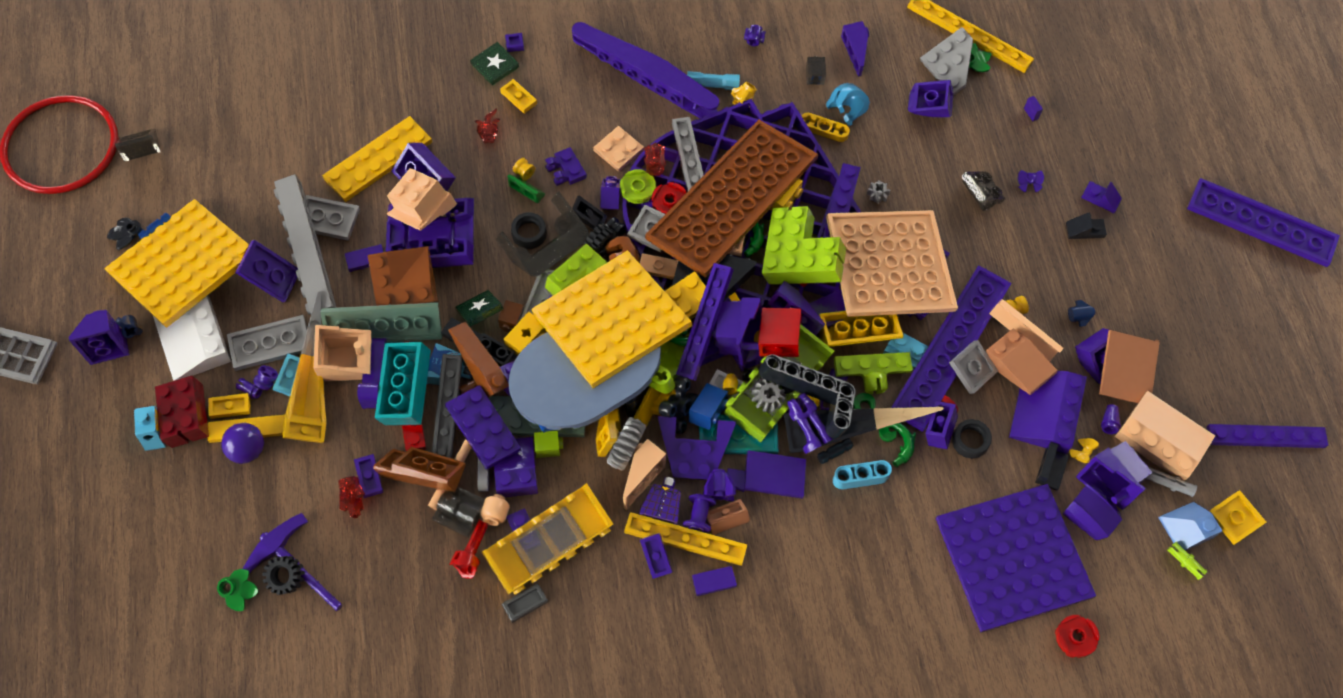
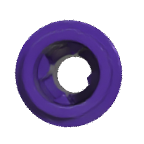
[1101,404,1121,434]

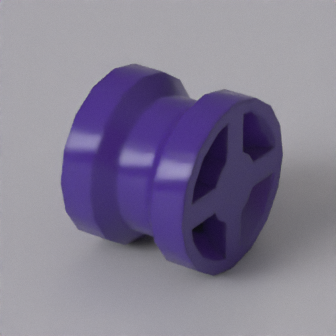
[253,365,278,390]

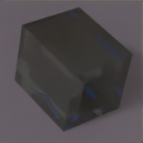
[806,56,826,85]

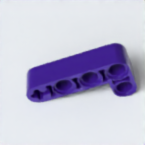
[357,338,387,409]

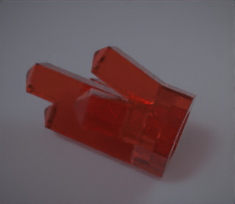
[644,142,666,176]
[338,476,365,519]

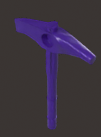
[242,513,342,611]

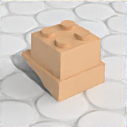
[387,168,457,231]
[314,325,372,382]

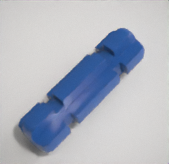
[138,213,171,239]

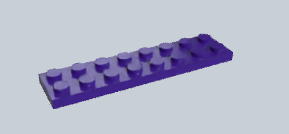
[1187,178,1340,267]

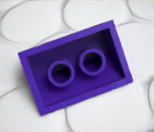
[392,143,456,191]
[69,310,129,365]

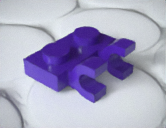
[545,147,587,186]

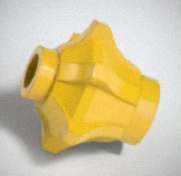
[731,81,757,108]

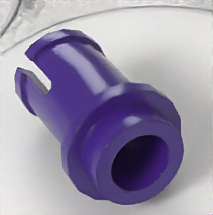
[236,378,263,399]

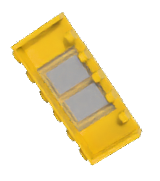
[482,483,613,595]

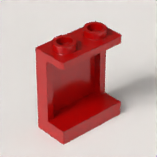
[758,308,802,357]

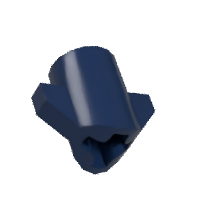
[1068,300,1095,327]
[116,315,143,338]

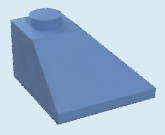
[1158,502,1222,551]

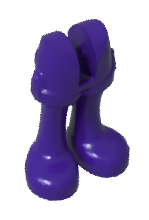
[787,393,833,454]

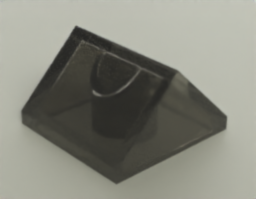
[115,128,161,161]

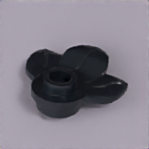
[107,218,143,250]

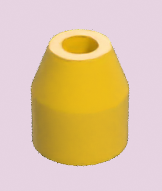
[722,373,738,395]

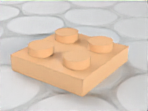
[593,126,644,172]

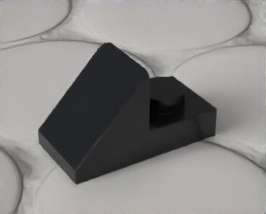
[571,195,607,230]
[1066,212,1107,239]

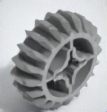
[607,417,646,471]

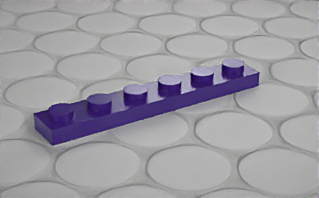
[823,163,861,238]
[676,263,734,381]
[1207,424,1328,448]

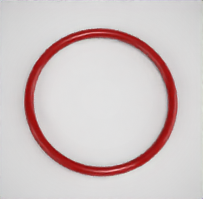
[0,95,118,194]

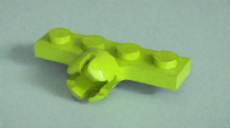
[834,352,913,394]

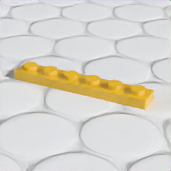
[624,512,747,566]

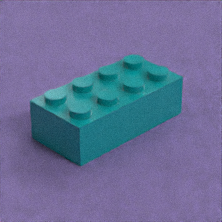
[375,342,431,425]

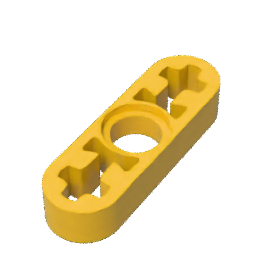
[801,113,850,142]

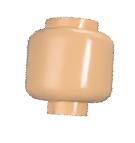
[480,494,510,526]

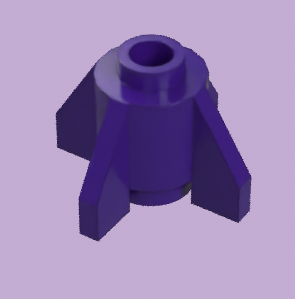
[703,469,736,502]

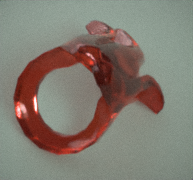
[475,108,500,144]

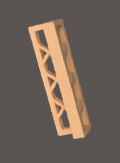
[989,299,1064,362]

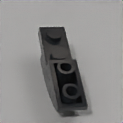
[441,318,516,367]

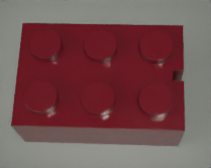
[155,375,209,448]

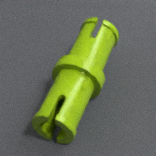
[1167,541,1207,580]

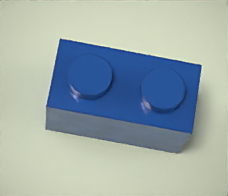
[689,383,728,430]

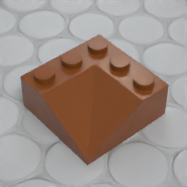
[367,246,439,306]

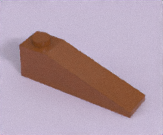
[448,322,509,397]

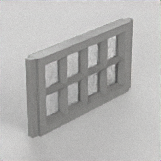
[0,327,58,384]

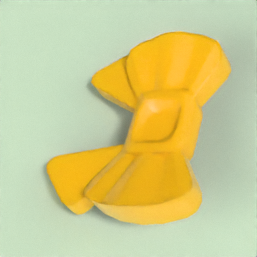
[1069,438,1099,463]

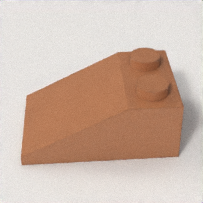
[986,328,1057,395]

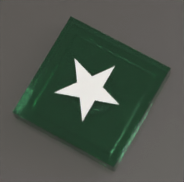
[470,42,519,85]
[455,290,504,327]

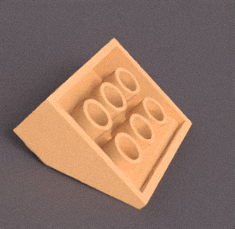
[1115,391,1215,481]

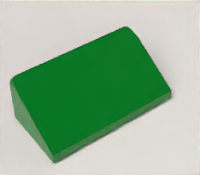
[507,174,545,203]

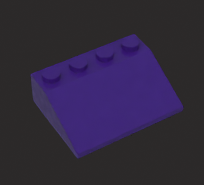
[1009,371,1087,454]

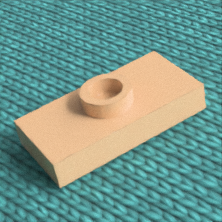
[640,253,678,280]

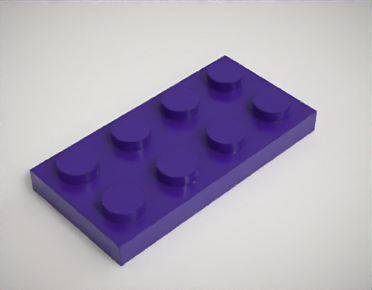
[445,385,521,470]

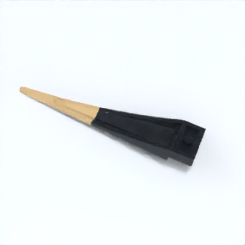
[784,407,944,453]

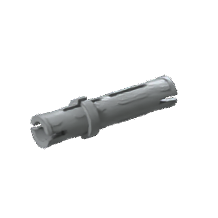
[1146,467,1197,497]

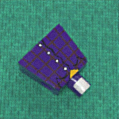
[640,477,681,525]

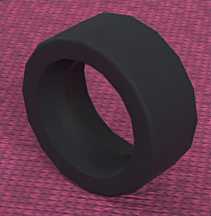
[511,212,546,249]
[952,419,992,459]

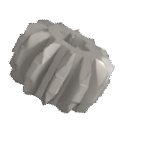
[751,379,785,412]

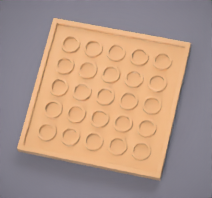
[826,210,958,317]

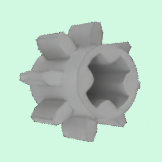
[867,180,890,204]

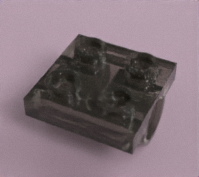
[961,171,1006,211]
[432,486,485,538]

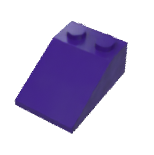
[494,437,538,498]

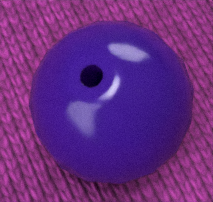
[221,422,264,464]

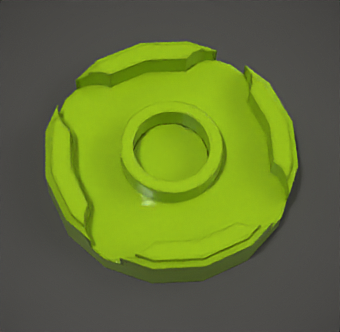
[620,169,656,204]

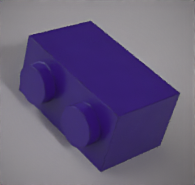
[925,401,958,449]

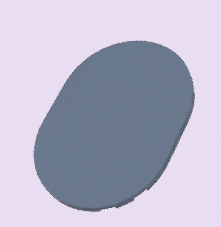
[509,332,661,430]

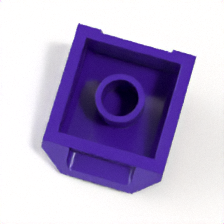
[908,80,954,117]
[1063,481,1122,541]

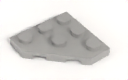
[920,27,973,95]

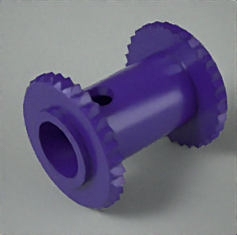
[683,494,716,533]

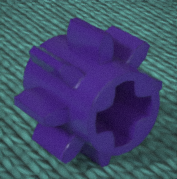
[744,25,766,46]

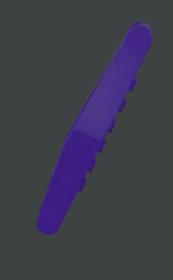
[572,22,719,119]

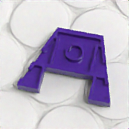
[658,416,736,480]

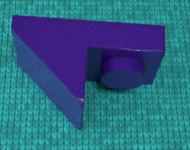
[1081,181,1122,213]

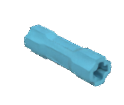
[687,71,740,90]

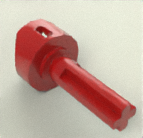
[449,520,489,579]

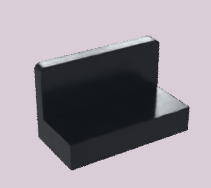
[1035,442,1069,491]

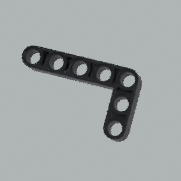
[759,354,855,439]

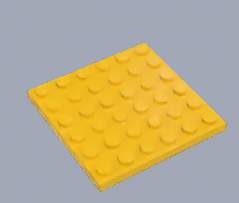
[104,199,249,328]
[531,250,692,388]

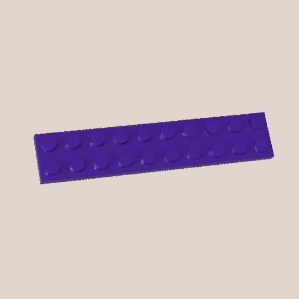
[891,265,1011,432]

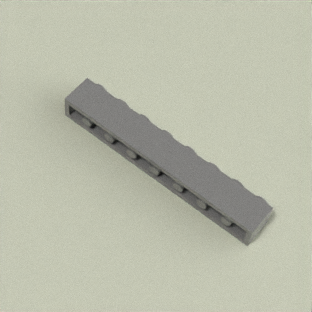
[274,174,337,315]

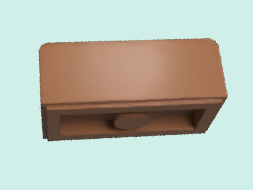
[706,499,750,535]

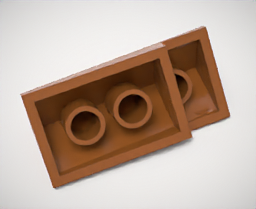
[373,447,466,492]

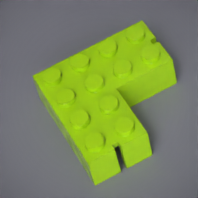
[762,206,846,284]

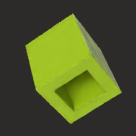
[534,431,563,458]

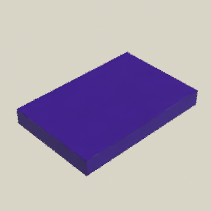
[235,240,298,303]
[744,450,806,499]

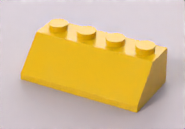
[818,311,903,347]

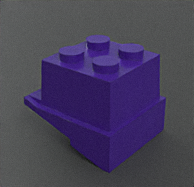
[713,298,762,365]
[1076,441,1152,510]

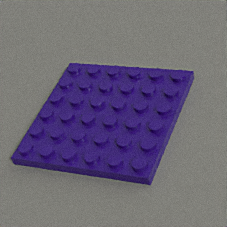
[935,484,1096,633]

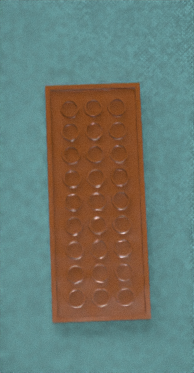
[645,119,818,278]

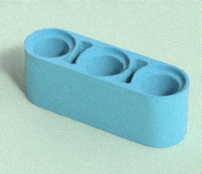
[832,460,892,489]

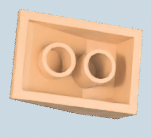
[623,439,666,511]

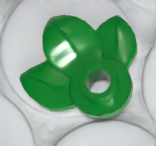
[969,43,991,72]
[217,569,259,611]

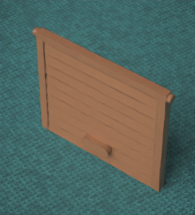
[1099,330,1160,404]

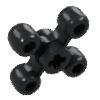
[658,376,699,434]

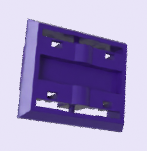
[386,198,474,268]

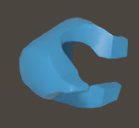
[826,83,870,126]

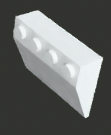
[153,295,231,381]

